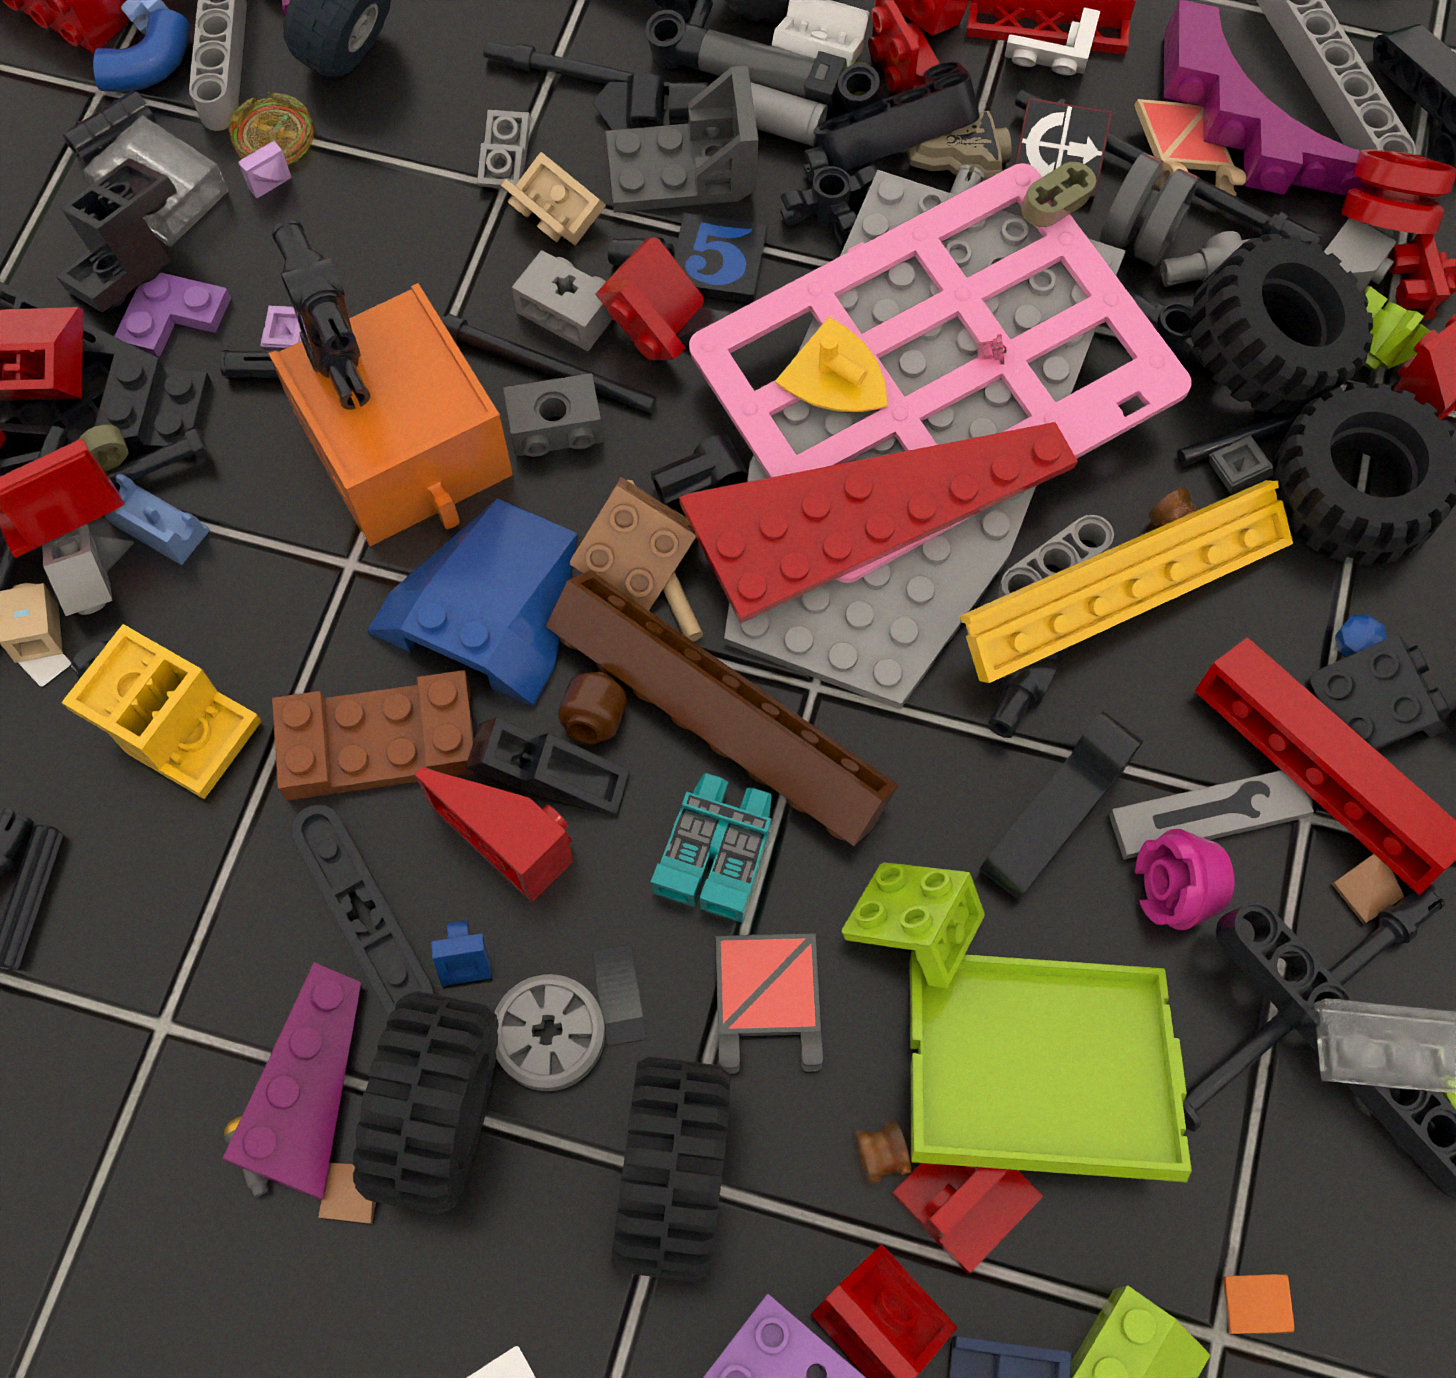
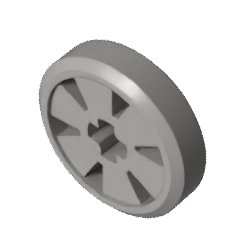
[494,974,605,1091]

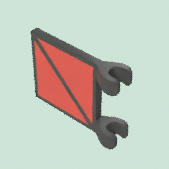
[716,933,823,1074]

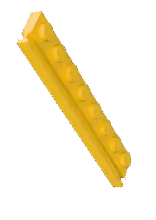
[960,480,1293,683]

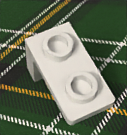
[1005,8,1100,75]

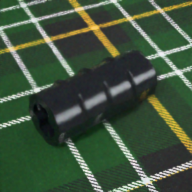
[62,90,156,166]

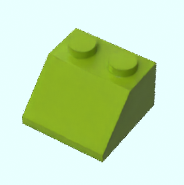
[1070,1285,1210,1378]

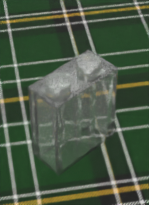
[83,115,228,247]

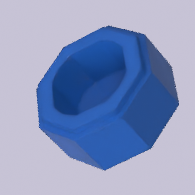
[1335,614,1387,657]

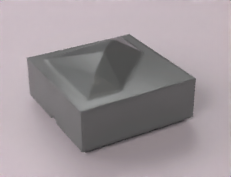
[1209,435,1273,495]

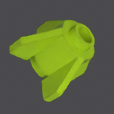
[1363,286,1430,371]

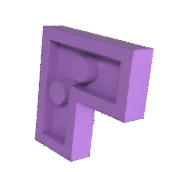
[114,273,231,358]

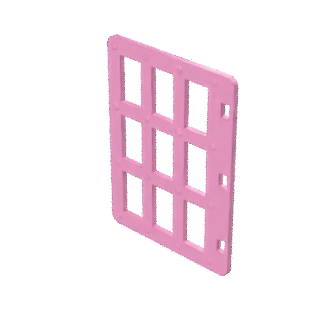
[689,163,1191,583]

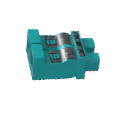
[650,773,772,923]

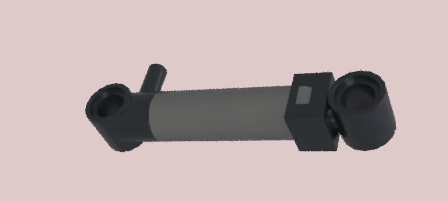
[645,0,881,117]

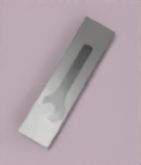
[1109,770,1314,860]

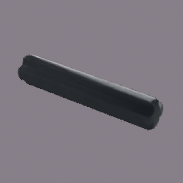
[0,825,63,971]

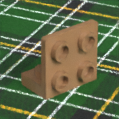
[570,477,696,610]

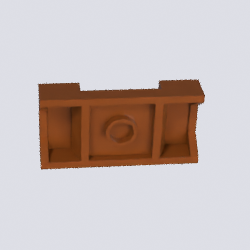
[272,670,476,801]

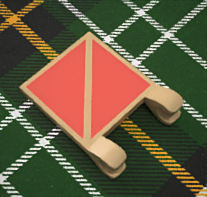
[1134,99,1247,196]

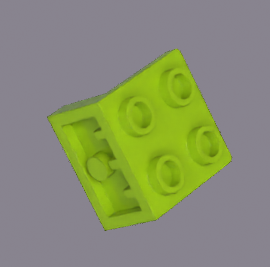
[842,862,985,989]

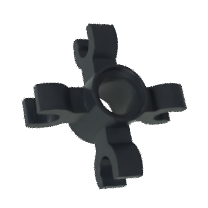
[780,146,877,246]

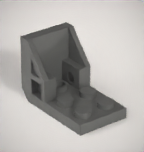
[606,66,758,213]

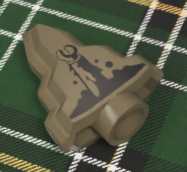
[907,111,1012,181]

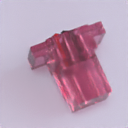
[977,334,1007,365]

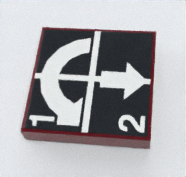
[1015,98,1112,199]

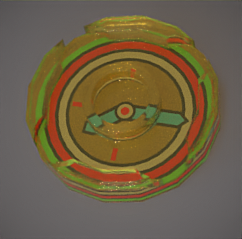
[229,93,314,165]

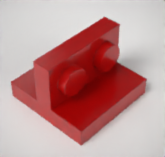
[891,1163,1043,1275]
[811,1244,958,1378]

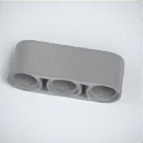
[995,515,1114,600]

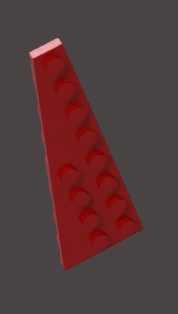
[679,422,1078,624]

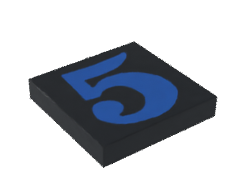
[674,213,767,303]

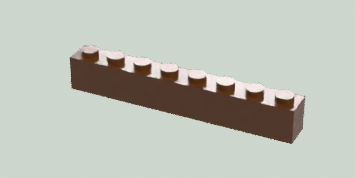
[546,571,899,846]

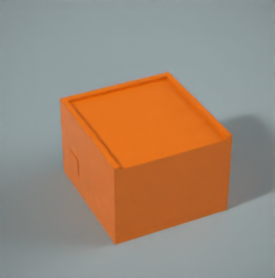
[268,283,513,547]

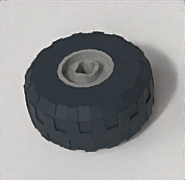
[283,0,391,77]

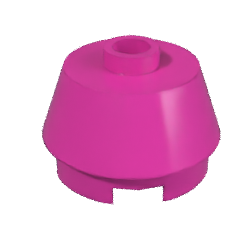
[1135,829,1234,930]

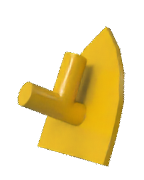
[775,316,888,412]

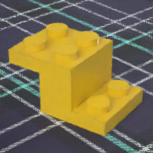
[61,624,262,799]

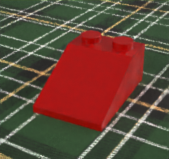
[414,767,574,902]

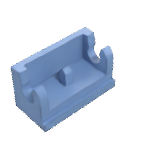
[104,474,210,565]

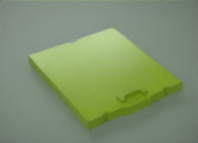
[909,951,1192,1182]

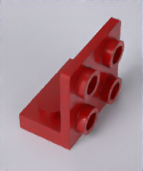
[868,0,940,94]

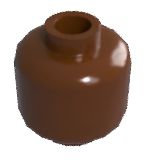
[558,672,627,745]

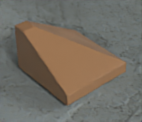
[1332,854,1404,925]
[318,1163,376,1224]

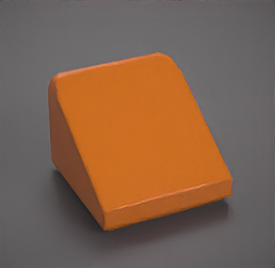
[1223,1274,1294,1334]

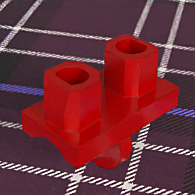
[1387,234,1456,320]

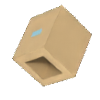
[0,583,63,663]

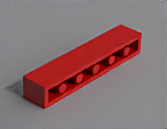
[1195,637,1456,895]

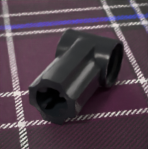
[651,435,748,508]

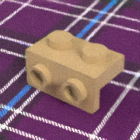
[501,152,606,246]

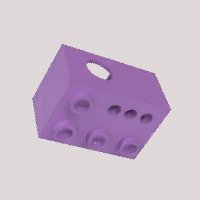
[703,1294,866,1378]

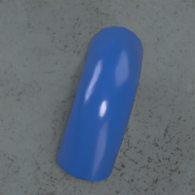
[93,9,190,92]

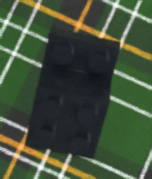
[56,158,177,313]

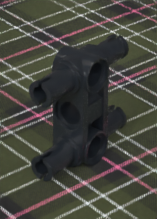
[272,219,371,410]

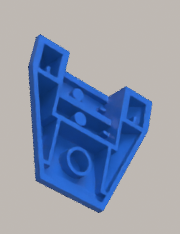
[367,498,578,708]

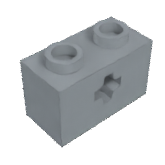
[512,250,613,351]

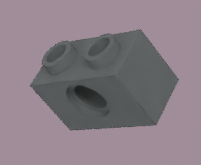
[503,373,604,457]

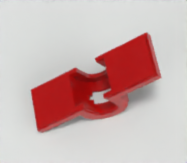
[0,439,125,558]

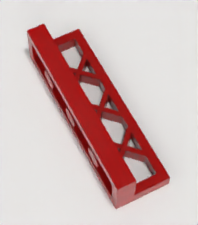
[966,0,1136,55]

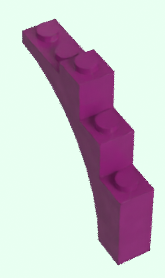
[1164,0,1372,196]

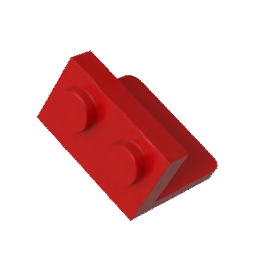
[595,237,704,361]

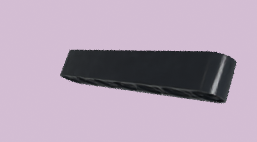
[1216,902,1456,1198]

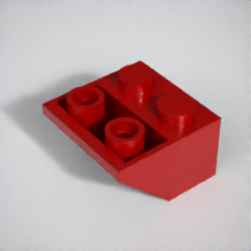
[0,307,83,401]
[1393,313,1456,421]

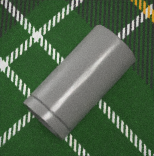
[751,82,828,147]

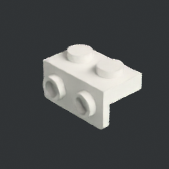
[772,0,870,67]

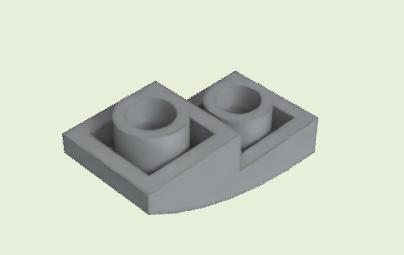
[477,110,531,188]

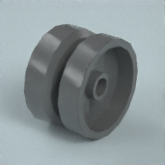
[1099,152,1199,267]

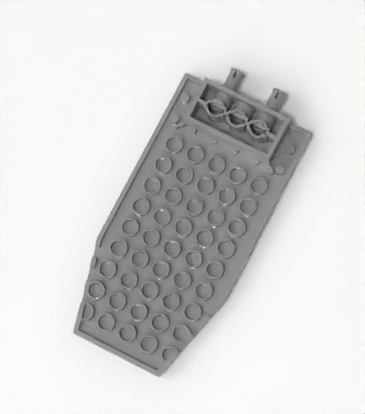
[724,165,1125,709]

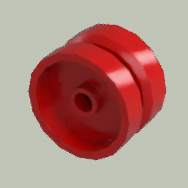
[1341,149,1456,234]

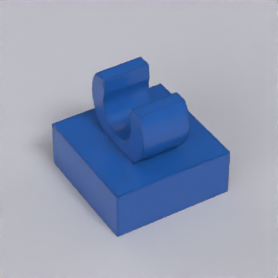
[431,920,492,986]

